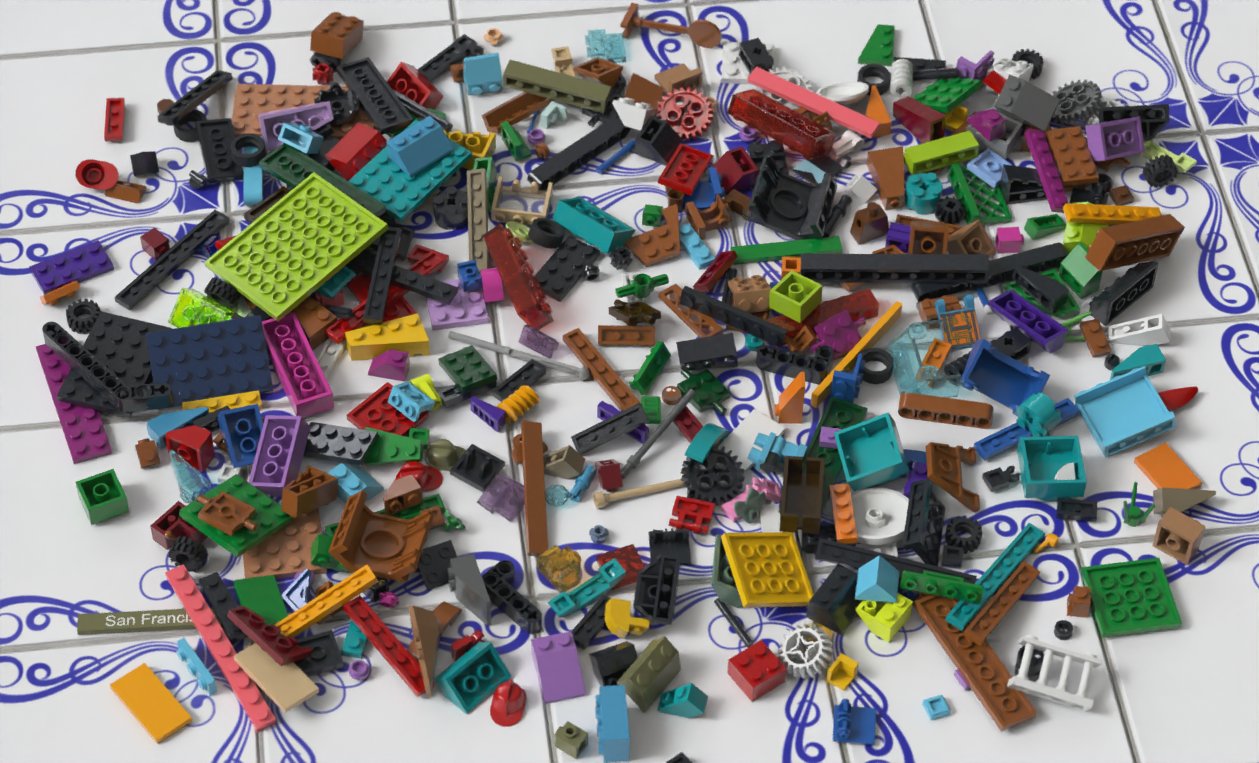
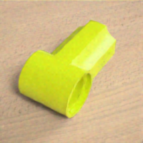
[410,374,442,411]

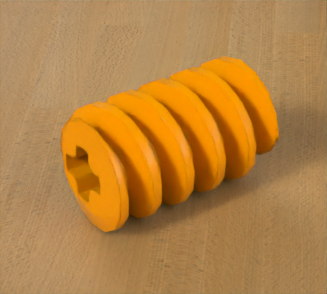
[497,385,540,423]

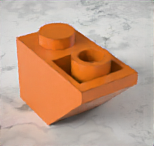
[781,256,801,280]

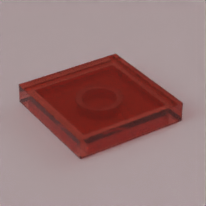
[596,544,645,590]

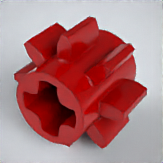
[312,63,334,85]

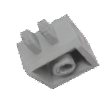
[966,113,1023,160]

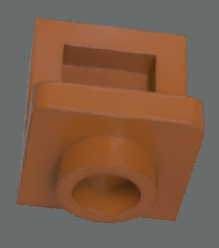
[785,325,819,355]
[135,438,161,468]

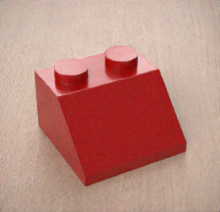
[165,425,215,473]

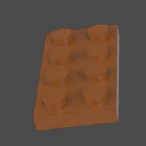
[1045,126,1099,186]

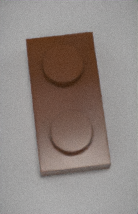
[1079,319,1112,357]

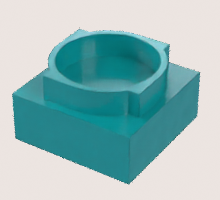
[834,412,909,492]
[1017,436,1087,502]

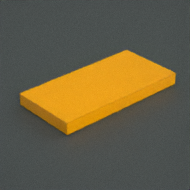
[110,663,192,744]

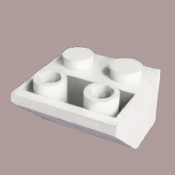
[986,58,1033,92]
[612,97,656,131]

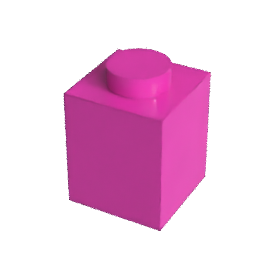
[995,227,1024,254]

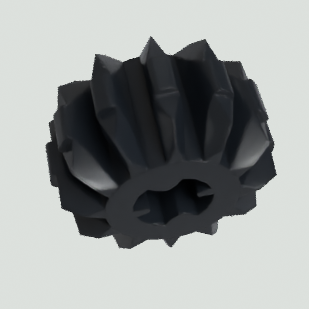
[935,196,965,225]

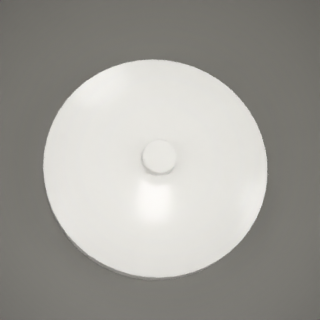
[851,488,909,545]

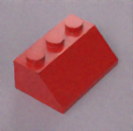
[387,62,444,118]
[325,123,387,181]

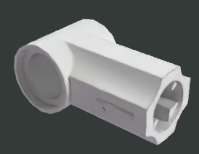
[828,129,865,160]

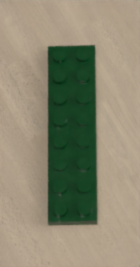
[259,143,386,217]
[779,396,868,514]

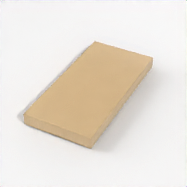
[234,643,319,713]

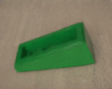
[1024,214,1066,240]
[641,396,661,424]

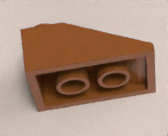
[908,221,949,254]

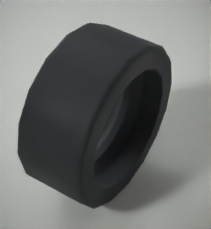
[857,64,891,96]
[173,109,207,142]
[230,133,266,167]
[528,218,565,249]
[860,348,894,384]

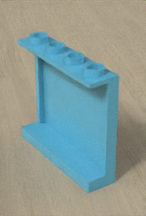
[1074,366,1176,458]

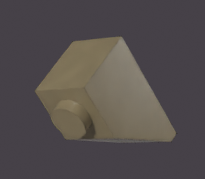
[543,445,585,479]

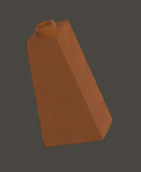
[867,146,904,210]

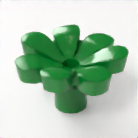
[443,509,466,532]

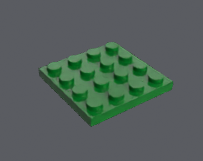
[179,474,294,558]
[1081,557,1182,638]

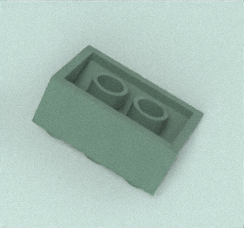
[711,534,742,608]

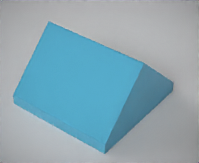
[855,555,899,603]

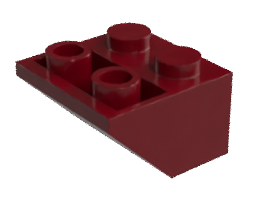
[712,146,759,196]

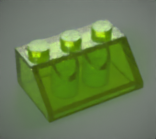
[168,288,238,328]

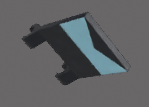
[793,140,851,184]

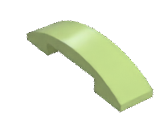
[1140,139,1197,172]

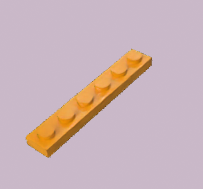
[1063,203,1162,225]
[275,565,378,638]

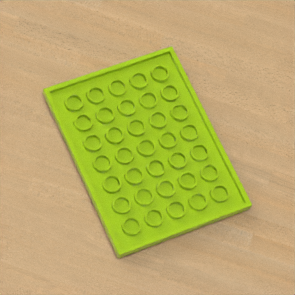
[204,172,389,322]

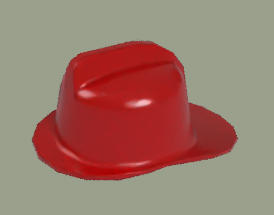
[75,159,119,190]
[395,461,443,491]
[490,679,526,727]

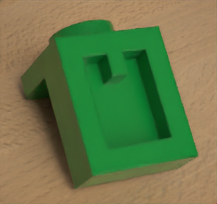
[642,204,663,227]

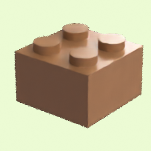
[1152,507,1205,565]

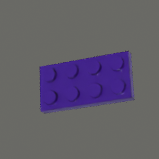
[29,240,114,295]

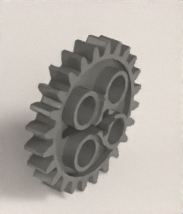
[1051,79,1103,124]

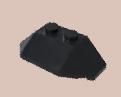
[1098,104,1170,141]
[633,554,681,625]

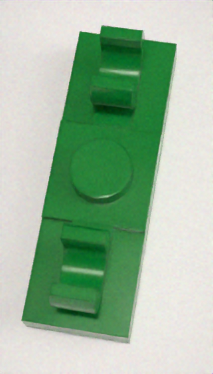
[629,342,671,395]

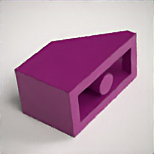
[966,109,1006,142]
[368,349,410,382]

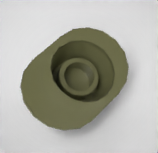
[424,439,466,471]

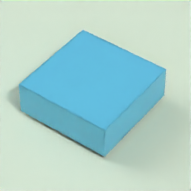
[923,695,950,721]

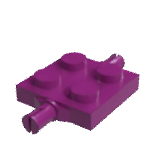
[811,310,866,360]

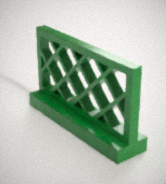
[948,163,1012,225]

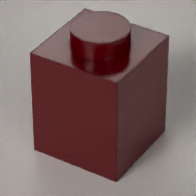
[140,227,170,261]

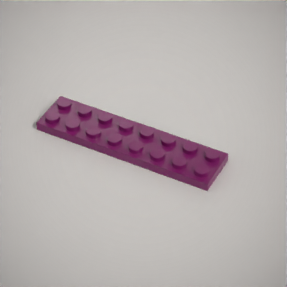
[36,336,112,464]

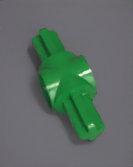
[615,273,669,298]

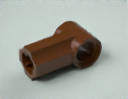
[665,186,684,213]

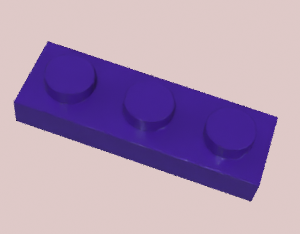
[597,401,649,444]

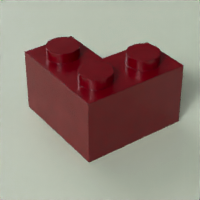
[150,501,208,550]

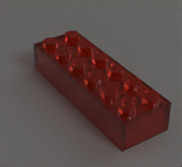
[727,89,837,159]
[482,223,554,332]

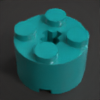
[904,173,943,215]
[1016,392,1062,437]

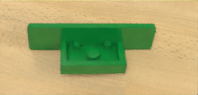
[900,570,984,603]

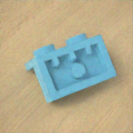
[388,381,435,422]

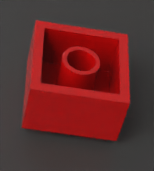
[727,640,787,702]

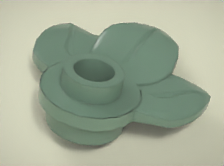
[734,487,766,523]

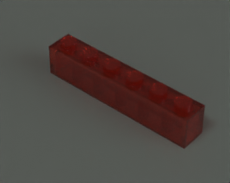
[767,288,879,348]

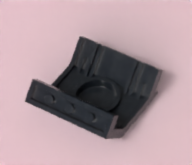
[748,154,837,240]

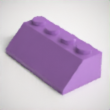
[249,415,310,497]

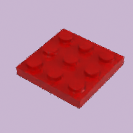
[346,382,429,437]

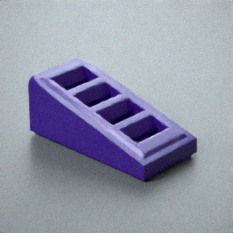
[470,396,506,432]

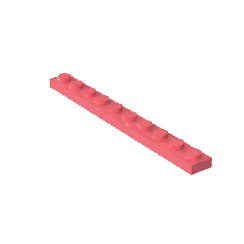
[165,564,276,732]

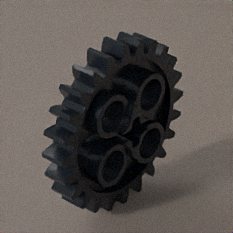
[681,444,745,506]

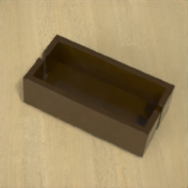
[779,456,825,534]

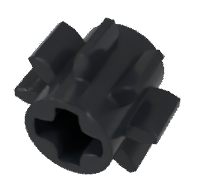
[609,247,633,270]

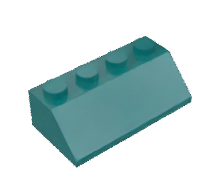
[552,197,635,254]

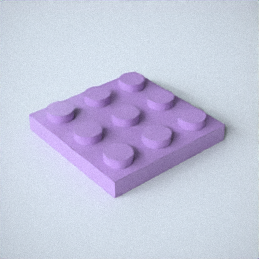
[426,279,488,331]

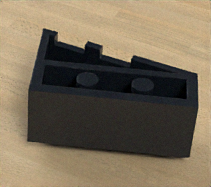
[999,164,1047,205]

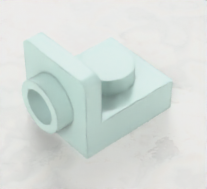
[541,101,567,129]

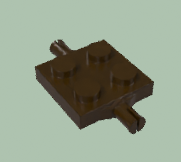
[609,299,661,326]

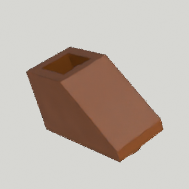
[383,474,423,515]

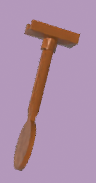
[620,3,722,48]

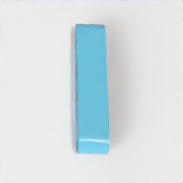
[244,136,263,206]

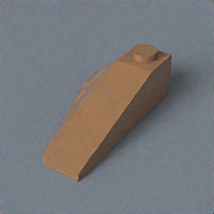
[409,605,442,697]

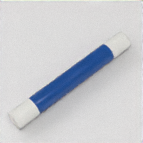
[976,286,994,315]

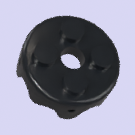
[314,83,360,125]

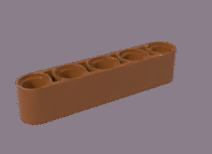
[898,393,994,429]

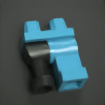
[747,432,807,473]

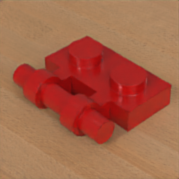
[669,496,715,534]

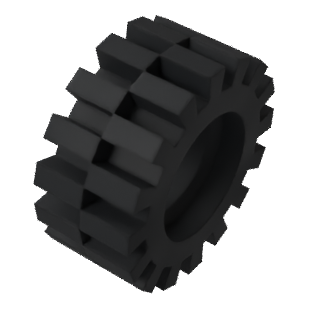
[1012,49,1044,80]
[1142,155,1178,188]
[204,277,241,309]
[66,299,101,334]
[945,515,982,554]
[168,536,208,572]

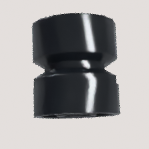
[1014,646,1044,682]

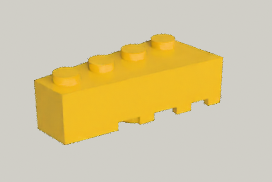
[444,130,496,170]
[345,313,430,361]

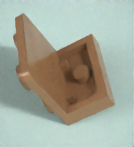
[728,275,772,313]

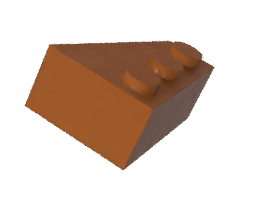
[289,296,337,351]
[281,465,338,518]

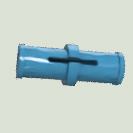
[568,465,597,502]

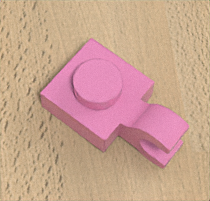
[746,478,782,503]

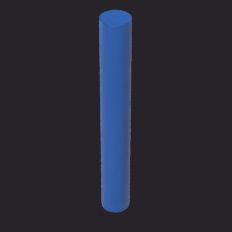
[596,140,635,174]

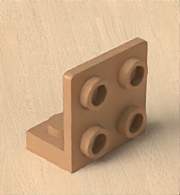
[654,63,703,94]

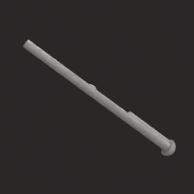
[448,331,590,380]

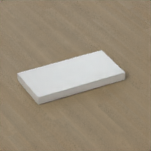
[716,409,785,476]

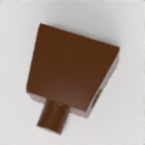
[850,202,889,245]

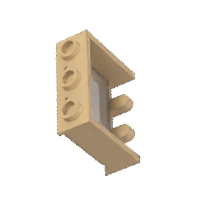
[491,176,553,226]

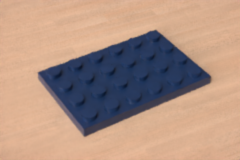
[146,315,273,408]

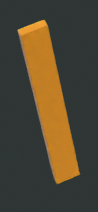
[811,301,903,408]

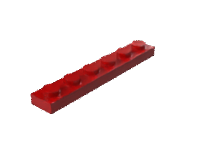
[343,595,435,697]

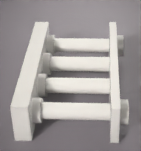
[1007,635,1103,711]

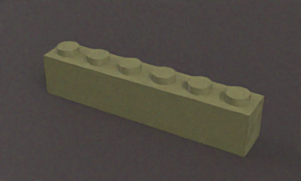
[503,59,611,113]

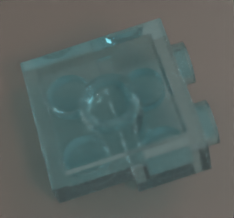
[585,29,626,63]

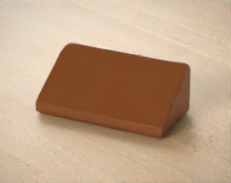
[105,180,147,203]

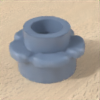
[589,525,609,544]

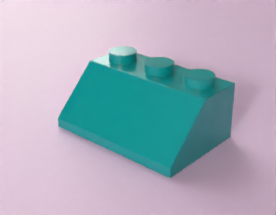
[434,642,512,713]

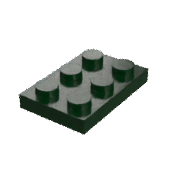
[438,345,498,393]

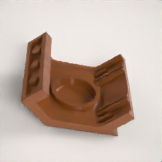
[328,490,434,583]

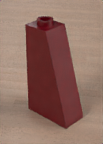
[893,96,945,144]

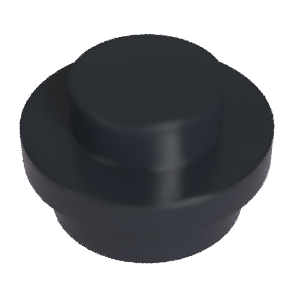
[581,264,600,281]

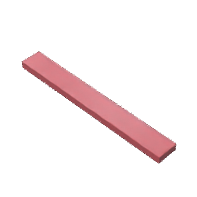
[747,67,880,138]

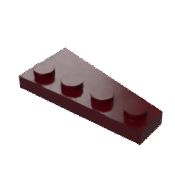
[227,605,312,666]

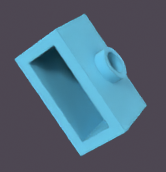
[278,123,324,154]

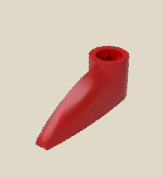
[1158,386,1198,412]

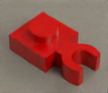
[451,630,485,661]

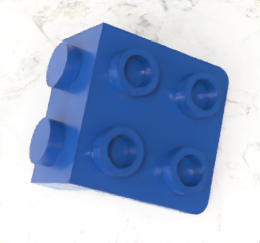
[684,167,725,210]
[830,353,865,403]

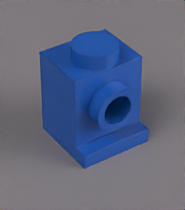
[457,260,482,292]

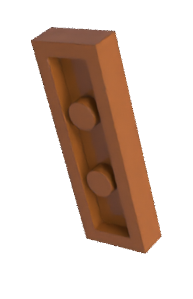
[598,325,655,345]

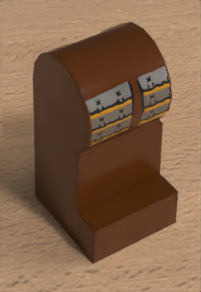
[723,189,752,221]

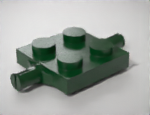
[677,369,731,415]

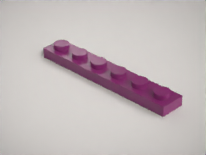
[1025,129,1069,213]

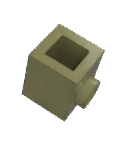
[554,721,588,759]

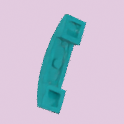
[685,423,730,463]
[548,558,626,618]

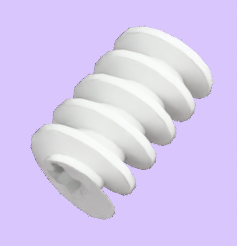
[890,59,913,98]

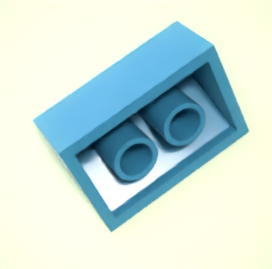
[386,116,453,177]

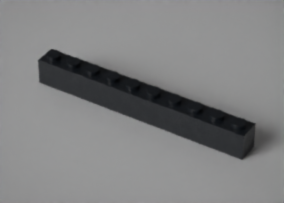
[801,254,989,284]

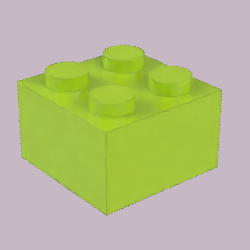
[769,270,822,323]

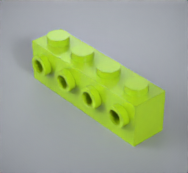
[904,131,979,175]

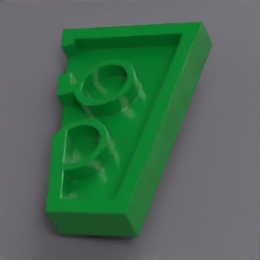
[858,24,895,66]
[364,427,423,466]

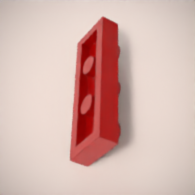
[104,98,125,141]

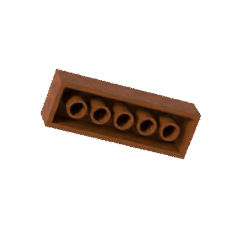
[1085,214,1185,271]

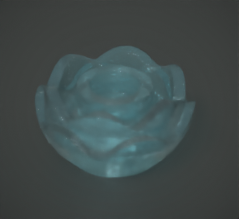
[545,484,569,507]

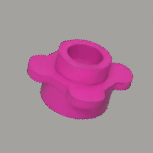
[379,591,399,608]

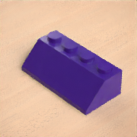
[988,289,1069,354]

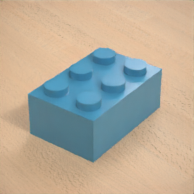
[595,685,630,763]

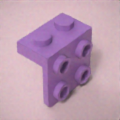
[956,50,995,90]

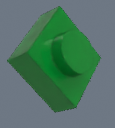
[409,428,430,449]

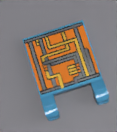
[935,294,981,349]

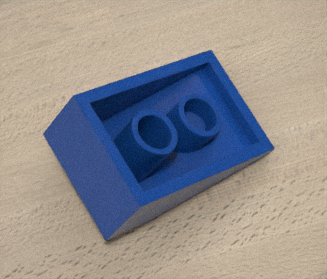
[217,403,263,468]

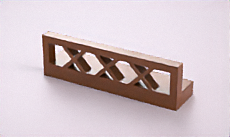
[481,92,554,133]
[658,284,723,338]

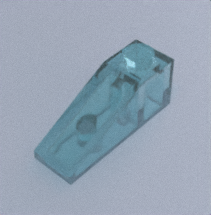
[169,449,212,504]

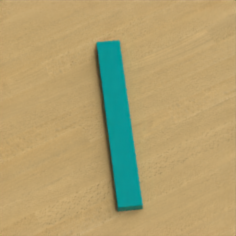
[945,523,1046,631]

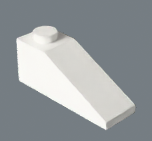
[1108,314,1170,345]

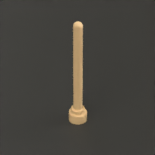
[593,479,686,508]

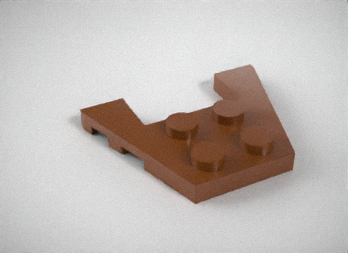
[623,204,681,268]
[926,442,980,513]

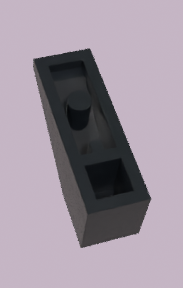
[1012,266,1069,313]

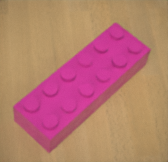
[262,312,334,418]

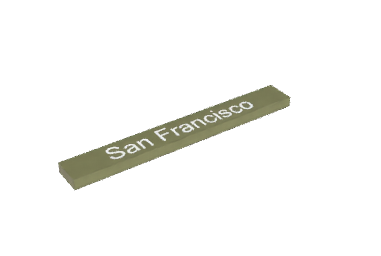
[77,606,240,635]

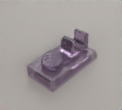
[518,324,559,359]

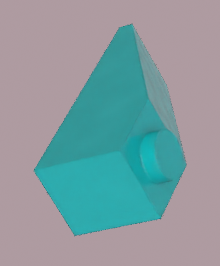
[1110,344,1166,380]

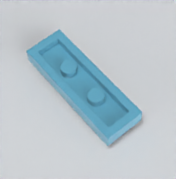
[679,222,715,270]
[176,638,217,696]

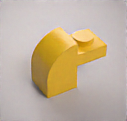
[605,598,649,638]

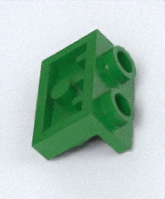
[501,121,532,161]

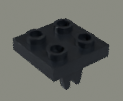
[450,444,505,492]

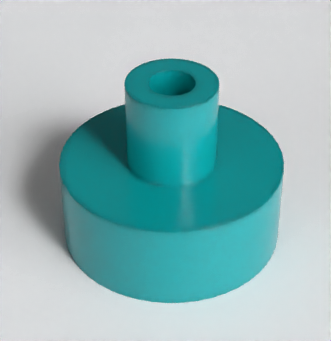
[745,334,764,352]

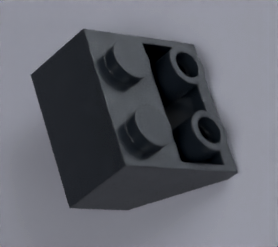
[635,116,683,165]
[589,641,638,686]

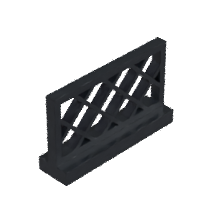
[902,478,946,566]

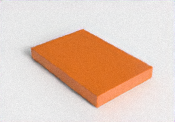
[1134,442,1202,490]

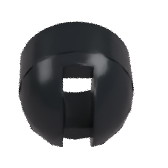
[1104,354,1120,370]

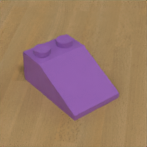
[1085,117,1145,161]
[531,631,586,704]

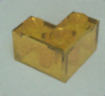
[537,545,581,594]

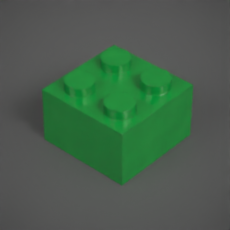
[75,469,129,525]

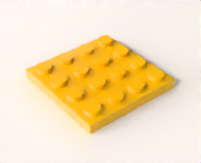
[721,532,814,608]

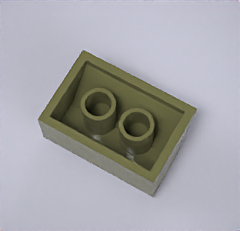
[617,636,681,713]

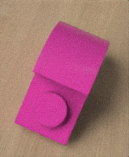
[480,267,504,302]

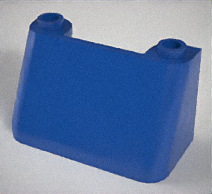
[960,339,1050,416]

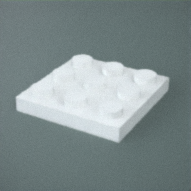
[721,42,775,85]

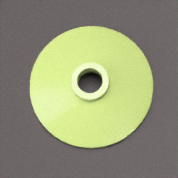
[506,221,535,244]

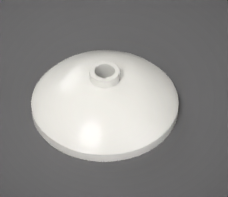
[816,82,869,108]

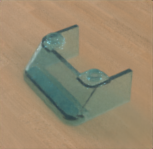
[887,319,961,398]

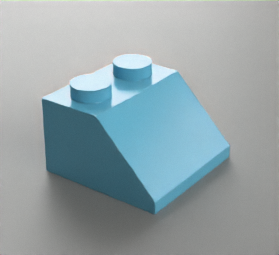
[463,53,503,95]
[327,463,384,504]

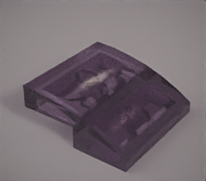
[477,474,525,522]

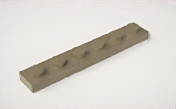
[467,168,489,273]

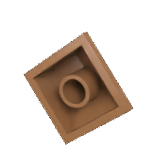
[947,220,997,257]

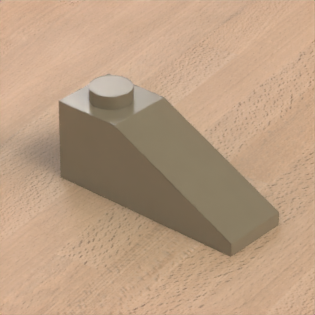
[1153,488,1216,517]

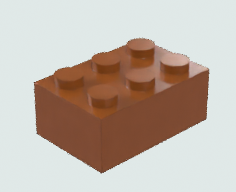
[310,12,364,59]

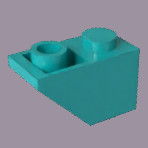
[657,683,708,718]

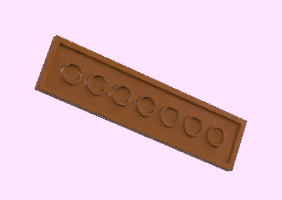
[913,594,1038,732]

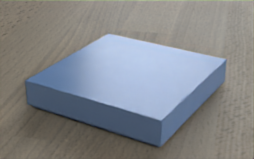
[966,148,1013,188]

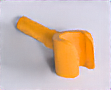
[1033,533,1059,554]

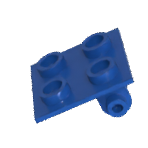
[832,699,876,745]

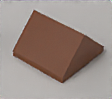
[573,57,623,90]

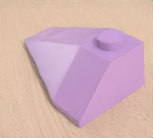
[257,101,333,152]

